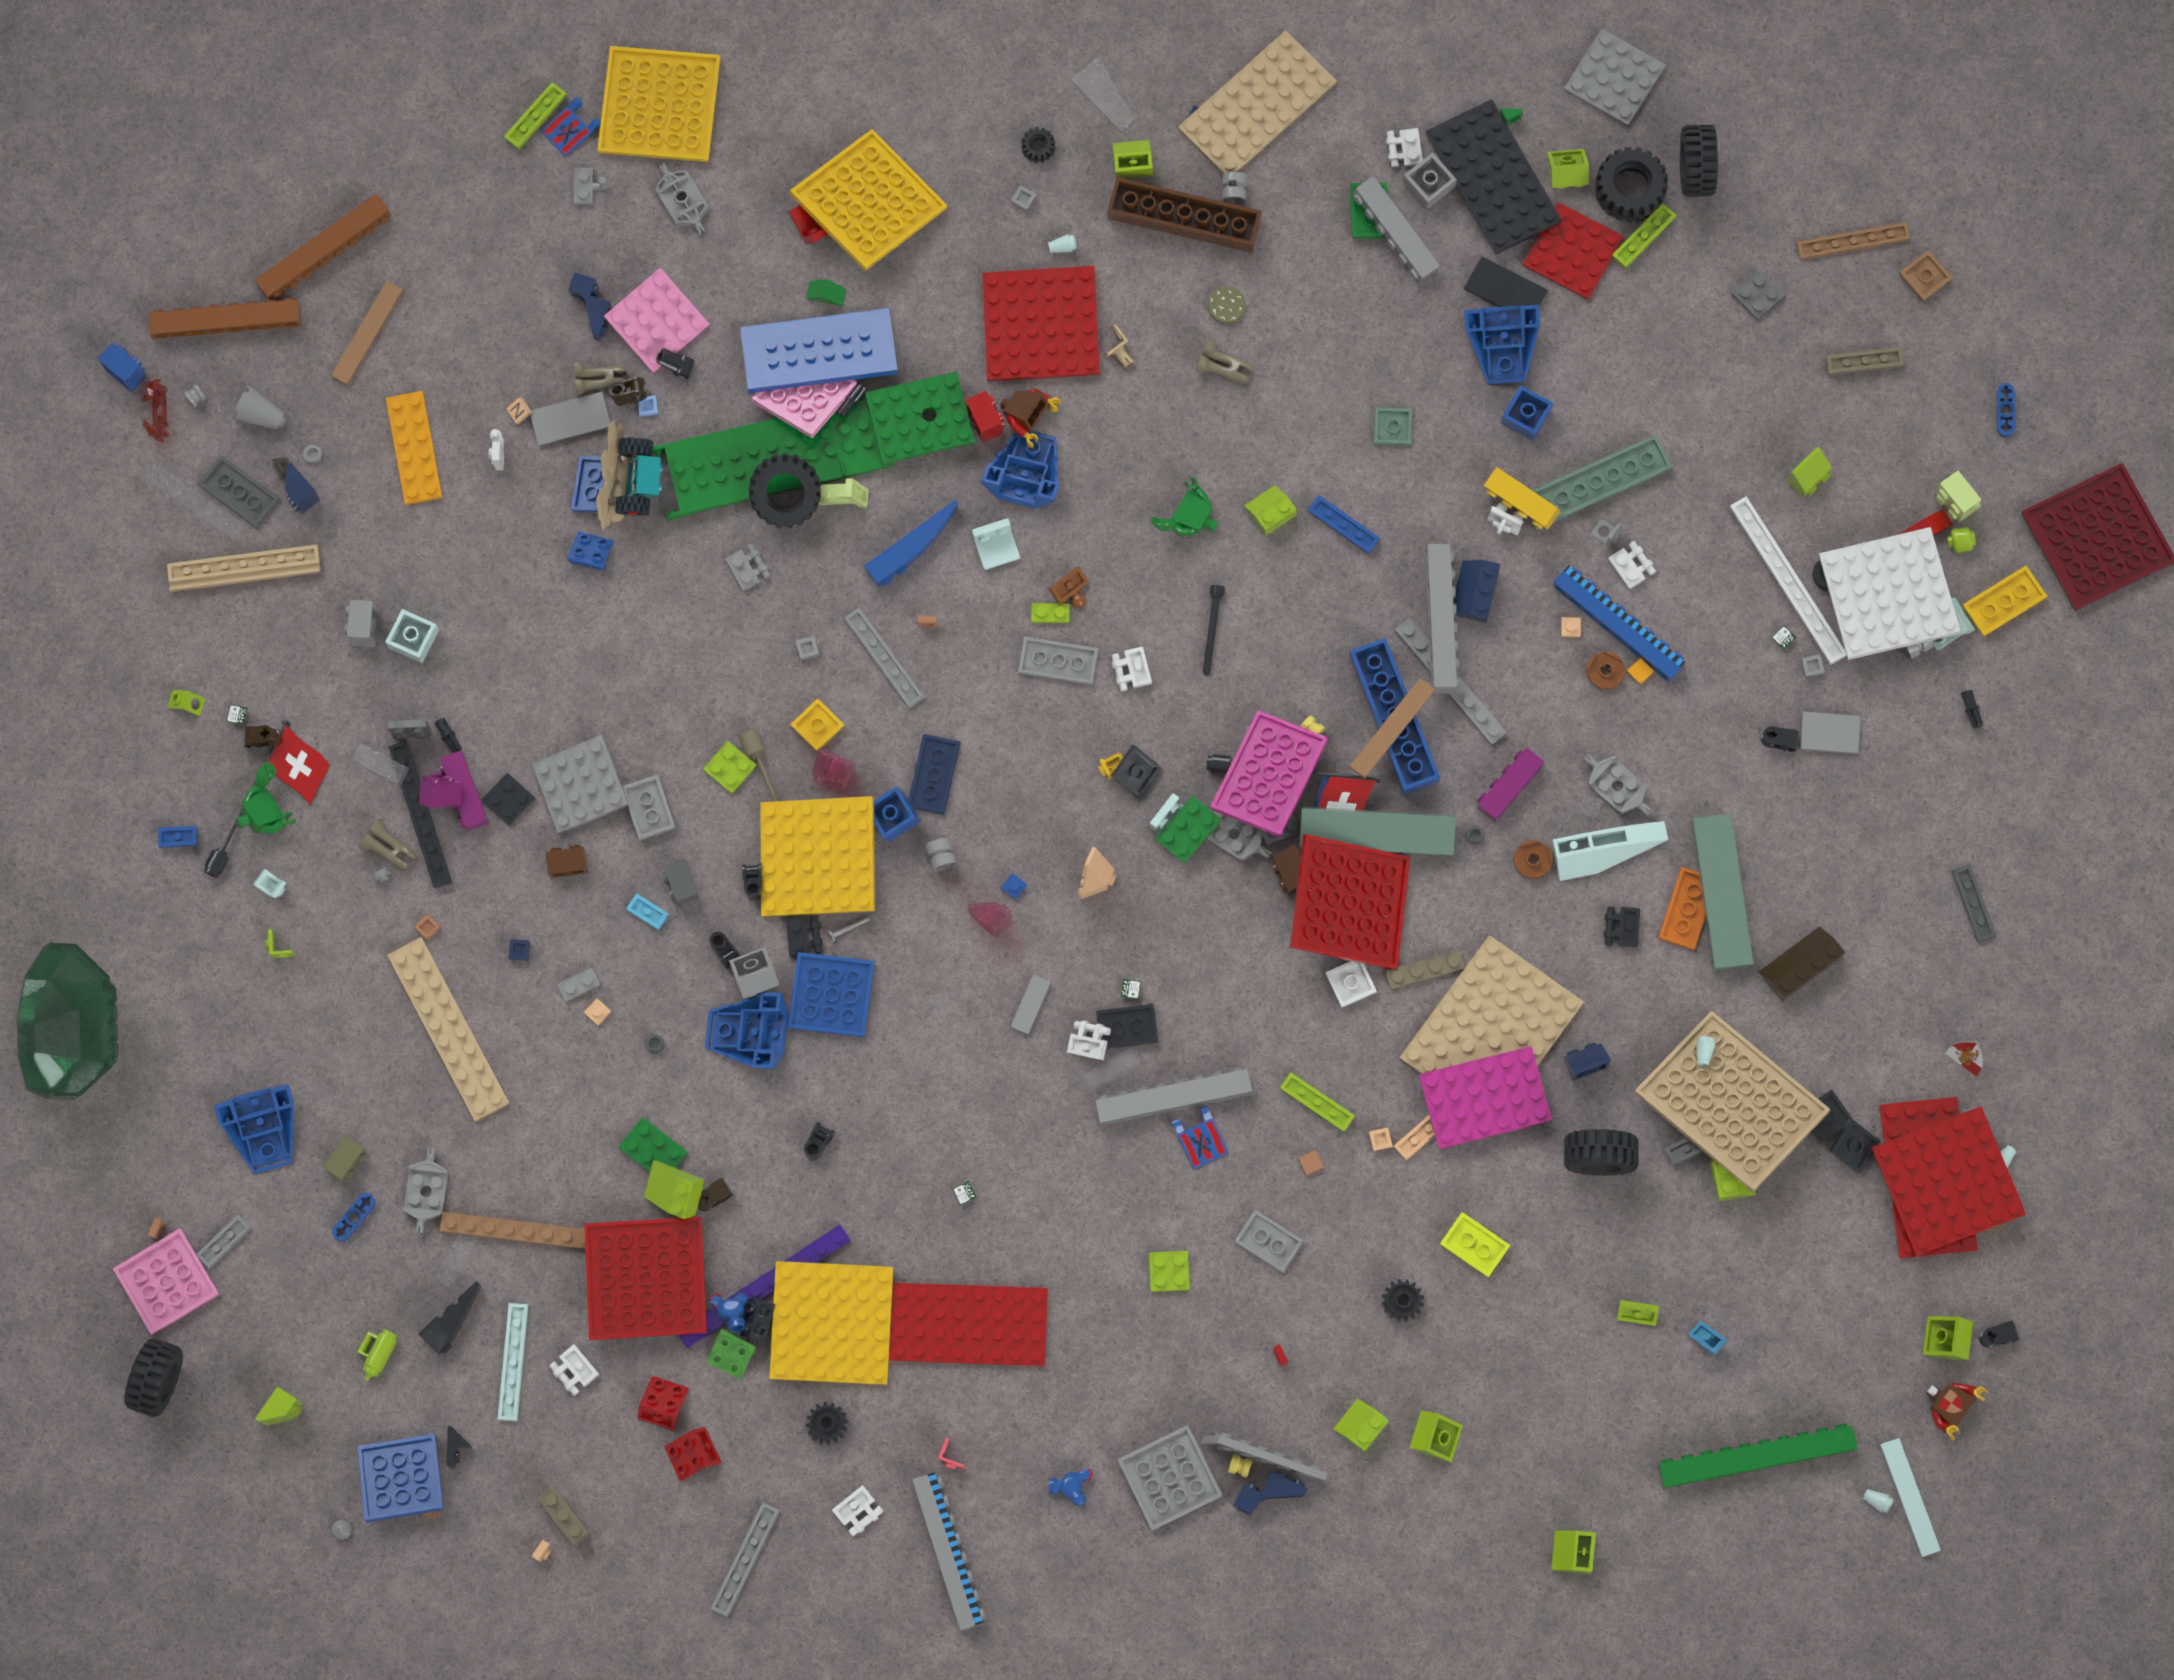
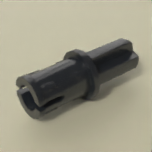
[836,384,866,419]
[1961,690,1983,728]
[435,718,462,753]

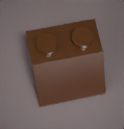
[1271,844,1301,896]

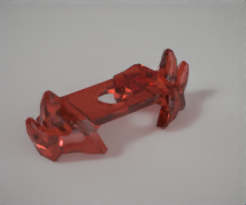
[142,379,170,442]

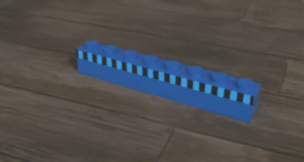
[1553,565,1685,683]

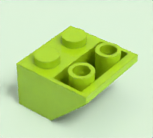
[1112,140,1153,179]
[1551,1530,1596,1575]

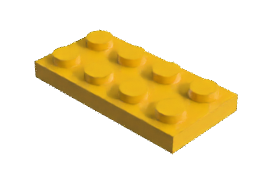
[1962,566,2048,637]

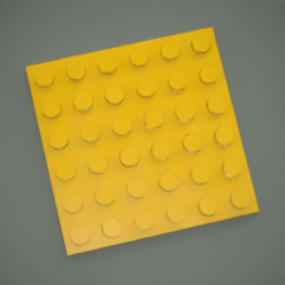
[597,46,721,162]
[789,129,948,271]
[760,796,875,917]
[770,1261,893,1385]

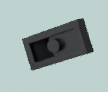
[446,1426,473,1468]

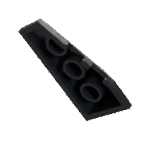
[418,1281,482,1355]

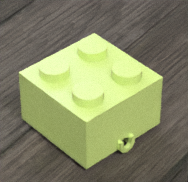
[1935,471,1982,523]

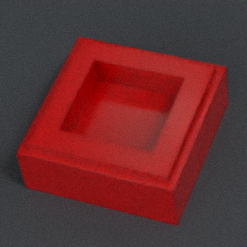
[1273,1344,1288,1367]

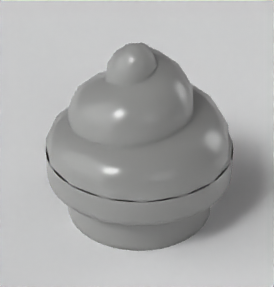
[332,1520,352,1540]

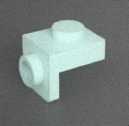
[253,869,286,898]

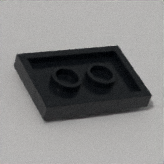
[1096,1004,1158,1049]

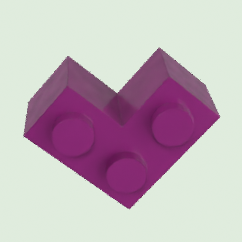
[419,772,462,808]

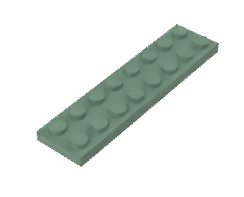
[1529,434,1672,531]

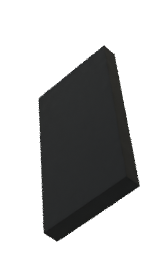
[1464,256,1548,307]

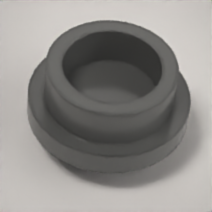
[1465,826,1485,845]
[645,1034,665,1054]

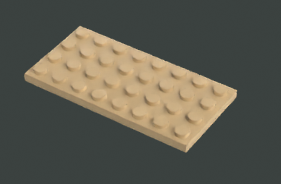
[1178,30,1337,174]

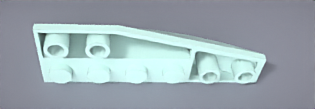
[1551,821,1668,881]

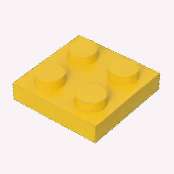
[790,698,845,752]

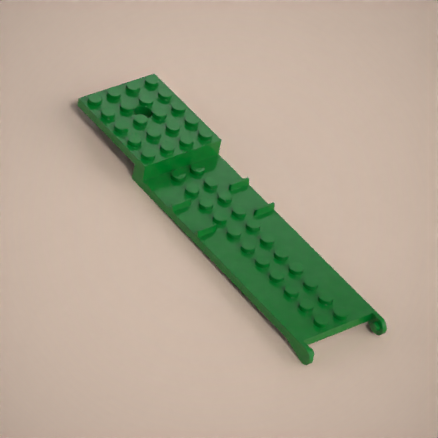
[653,371,975,521]

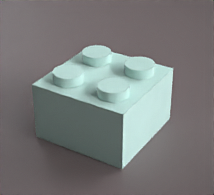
[385,609,439,663]

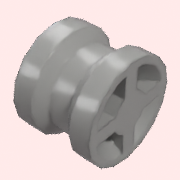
[183,384,207,408]

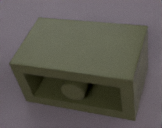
[323,1136,366,1183]

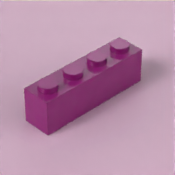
[1477,747,1545,822]
[439,750,489,832]

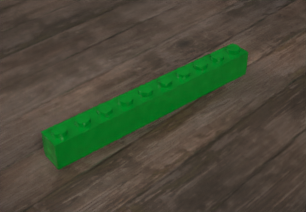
[1658,1423,1858,1489]

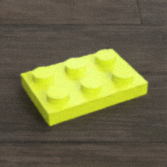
[1440,1212,1510,1278]

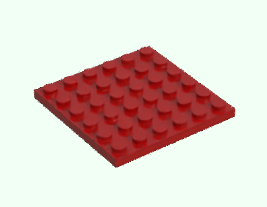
[982,266,1100,381]
[1290,834,1410,969]
[1871,1106,2026,1257]
[584,1216,707,1341]

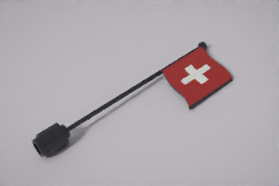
[203,720,330,878]
[1206,754,1381,810]

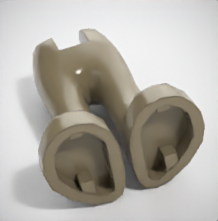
[1196,339,1253,384]
[574,361,627,396]
[358,819,417,871]

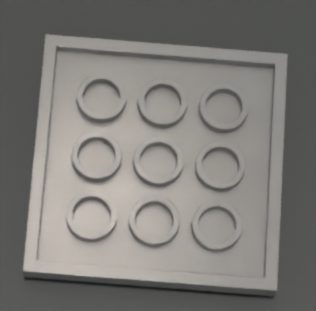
[1564,29,1666,127]
[532,735,629,834]
[1117,1425,1223,1531]

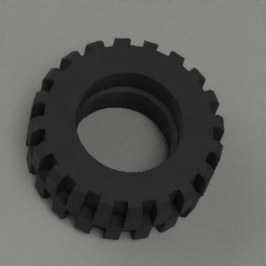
[1679,124,1718,197]
[1595,147,1668,222]
[749,453,821,528]
[1564,1129,1639,1176]
[124,1338,183,1417]

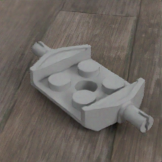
[655,163,709,235]
[1583,754,1652,816]
[1207,811,1272,861]
[402,1147,448,1234]

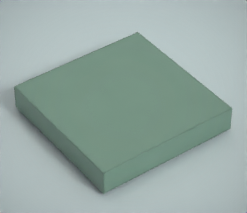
[1374,407,1413,446]

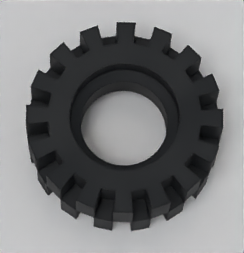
[1021,127,1055,163]

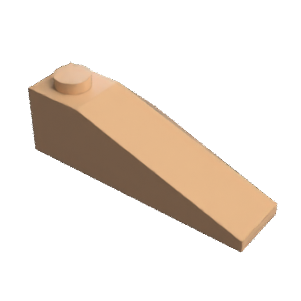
[1078,847,1117,899]

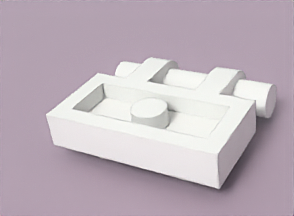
[1386,128,1423,168]
[489,429,504,470]
[1608,541,1656,590]
[1111,646,1152,692]
[1067,1020,1111,1060]
[549,1344,600,1396]
[832,1485,884,1536]

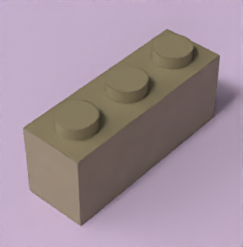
[538,1486,591,1547]

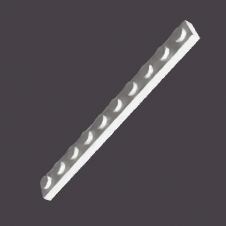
[1730,496,1847,665]

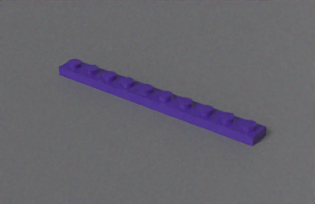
[679,1225,851,1349]

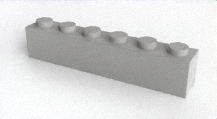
[1353,176,1440,283]

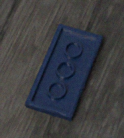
[908,734,961,815]

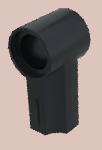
[656,348,695,379]

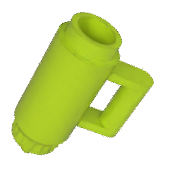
[357,1329,398,1381]

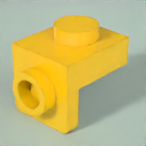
[1098,752,1123,781]

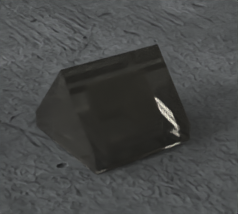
[272,457,290,480]

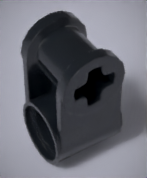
[1761,726,1799,752]
[742,863,763,901]
[709,932,741,970]
[804,1122,835,1161]
[1979,1321,2019,1348]

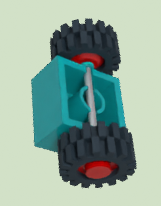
[615,437,663,516]

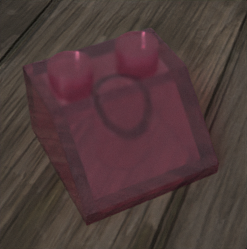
[811,748,857,792]
[967,902,1012,939]

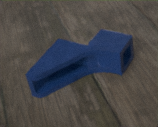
[568,272,612,341]
[1233,1471,1307,1516]

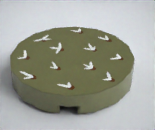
[1208,287,1246,324]

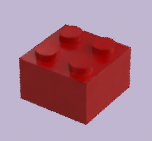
[966,391,1005,443]

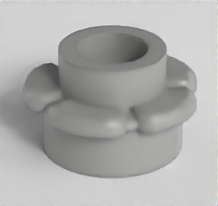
[372,867,391,883]

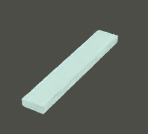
[497,1303,529,1422]
[1880,1438,1941,1557]

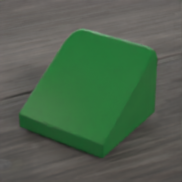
[1500,108,1523,126]

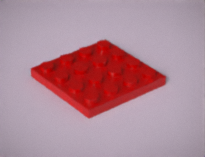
[1522,202,1624,300]

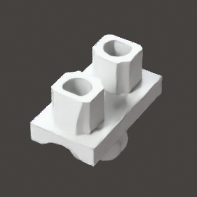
[1487,503,1523,535]

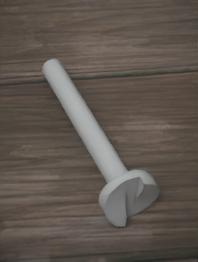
[827,916,870,943]

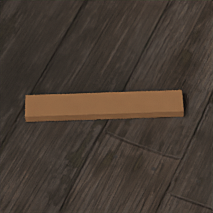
[1796,222,1911,261]
[331,281,403,386]
[1349,678,1435,779]

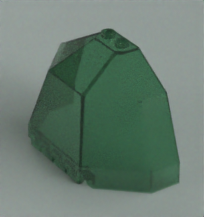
[17,942,119,1100]

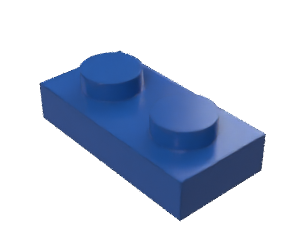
[158,826,198,848]

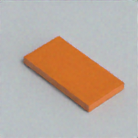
[1658,867,1705,951]

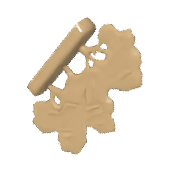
[596,420,633,530]

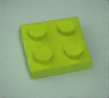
[703,741,757,794]
[1149,1251,1190,1292]

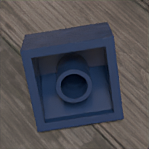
[285,462,320,514]
[1564,1042,1611,1081]

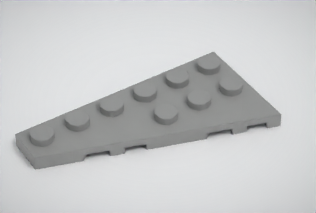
[1200,1433,1327,1481]

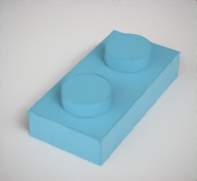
[626,893,669,931]

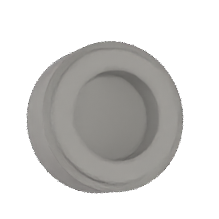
[303,445,322,464]

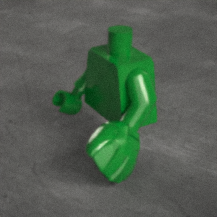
[1150,476,1218,536]
[235,762,296,834]

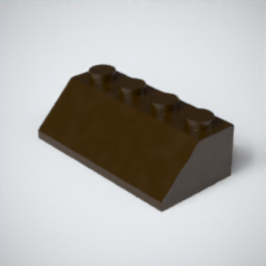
[1759,926,1846,1002]

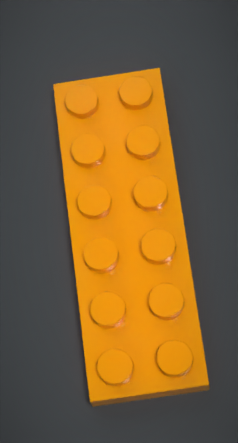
[386,390,443,505]

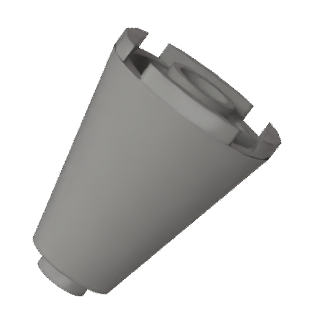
[232,384,287,430]

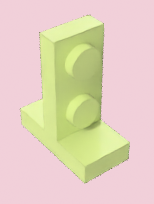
[819,478,869,508]

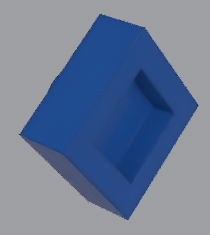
[1000,873,1027,900]

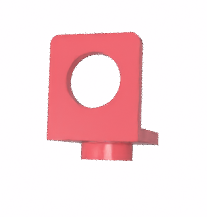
[938,1438,965,1470]

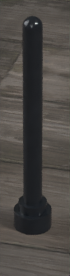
[1203,585,1225,675]

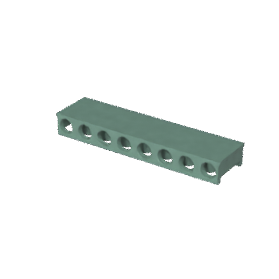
[1300,807,1456,855]
[1691,814,1753,971]

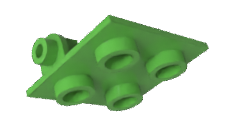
[706,1328,756,1380]

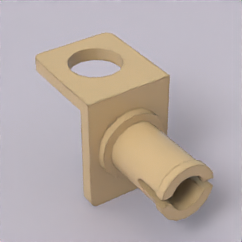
[1105,324,1134,368]

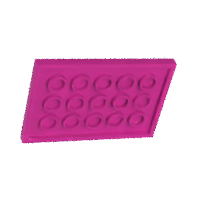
[1210,710,1328,838]
[1419,1046,1552,1150]

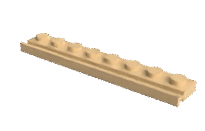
[167,545,321,592]

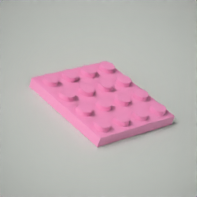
[603,268,710,373]
[752,380,857,438]
[113,1228,220,1336]

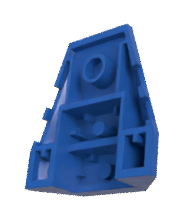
[1464,305,1541,384]
[981,431,1059,509]
[705,992,788,1069]
[214,1084,294,1174]

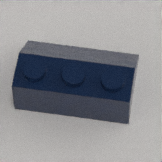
[1453,560,1501,623]

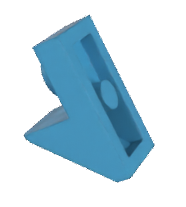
[1688,1321,1728,1356]

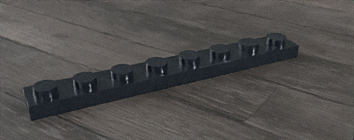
[388,741,453,889]

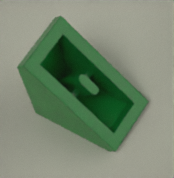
[806,279,846,307]

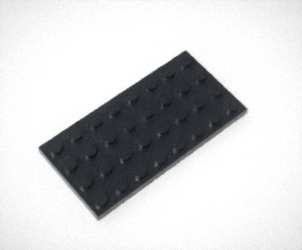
[1426,99,1562,255]

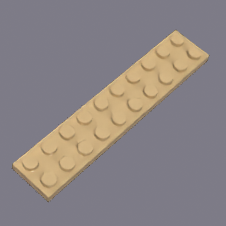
[387,937,510,1122]

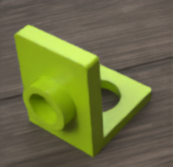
[167,690,205,716]
[265,929,295,958]

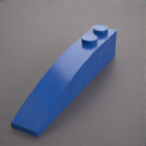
[864,500,958,588]

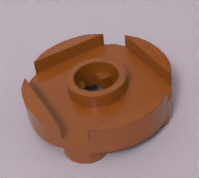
[1586,651,1625,690]
[1514,840,1553,879]

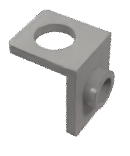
[1591,519,1621,546]

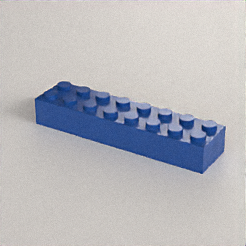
[1349,638,1440,795]

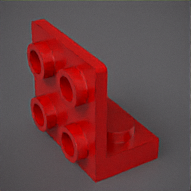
[789,204,828,244]
[637,1376,689,1431]
[664,1427,721,1481]

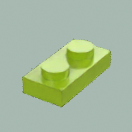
[1031,603,1070,623]
[1617,1300,1659,1326]

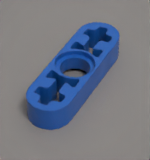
[1997,383,2015,438]
[332,1193,376,1242]

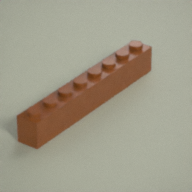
[255,194,391,300]
[148,298,301,339]

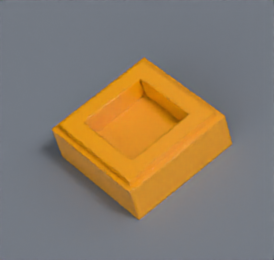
[1627,658,1654,685]

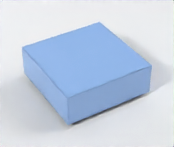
[638,395,659,417]

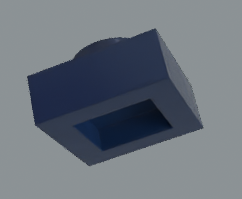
[508,939,530,961]

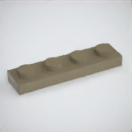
[1826,347,1904,376]
[1385,950,1465,990]

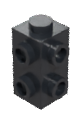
[740,1298,775,1344]

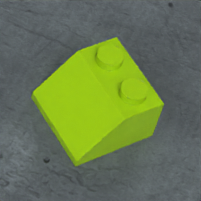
[1547,149,1590,189]
[1788,447,1832,498]
[1244,485,1297,536]
[1710,1160,1756,1202]
[1923,1316,1973,1360]
[255,1386,303,1426]
[1333,1398,1389,1453]
[1410,1410,1463,1463]

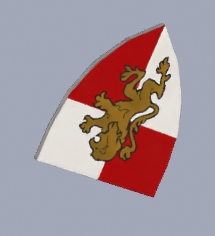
[1945,1041,1984,1077]

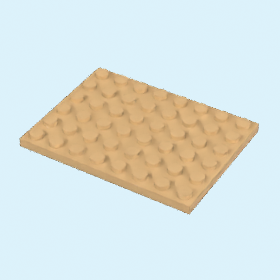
[1399,935,1584,1074]
[1634,1011,1830,1193]

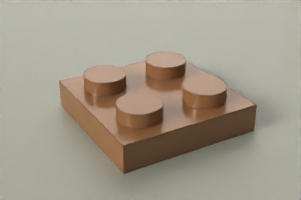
[1899,250,1952,302]

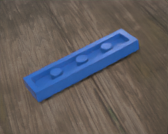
[1307,495,1380,555]

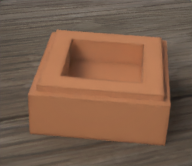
[918,616,938,628]
[414,914,441,941]
[1298,1150,1324,1176]
[148,1217,165,1240]

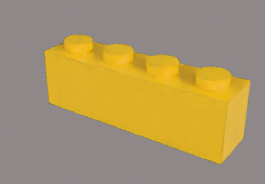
[1484,467,1561,530]

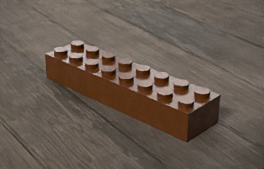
[1107,177,1262,253]

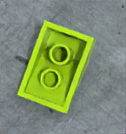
[644,1160,705,1219]

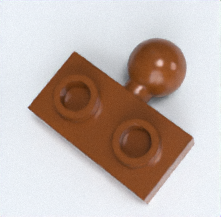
[1048,567,1089,609]

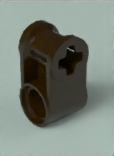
[609,377,647,406]
[244,725,282,748]
[698,1178,733,1211]

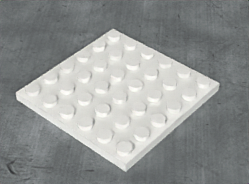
[1819,527,1960,660]

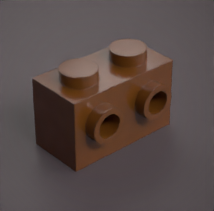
[546,845,588,878]

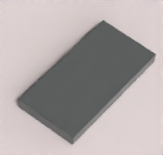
[198,455,280,528]

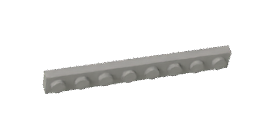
[1395,618,1507,746]

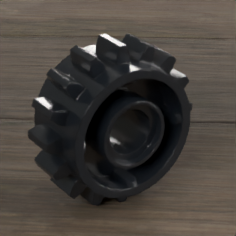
[1381,1279,1424,1322]
[805,1402,849,1446]

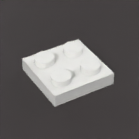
[1325,961,1377,1008]

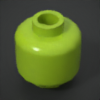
[1947,527,1976,553]

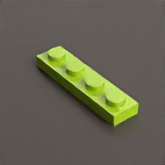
[504,82,567,150]
[1612,203,1677,269]
[1280,1073,1355,1133]

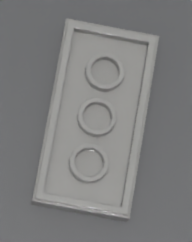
[530,392,610,447]
[1018,636,1099,686]

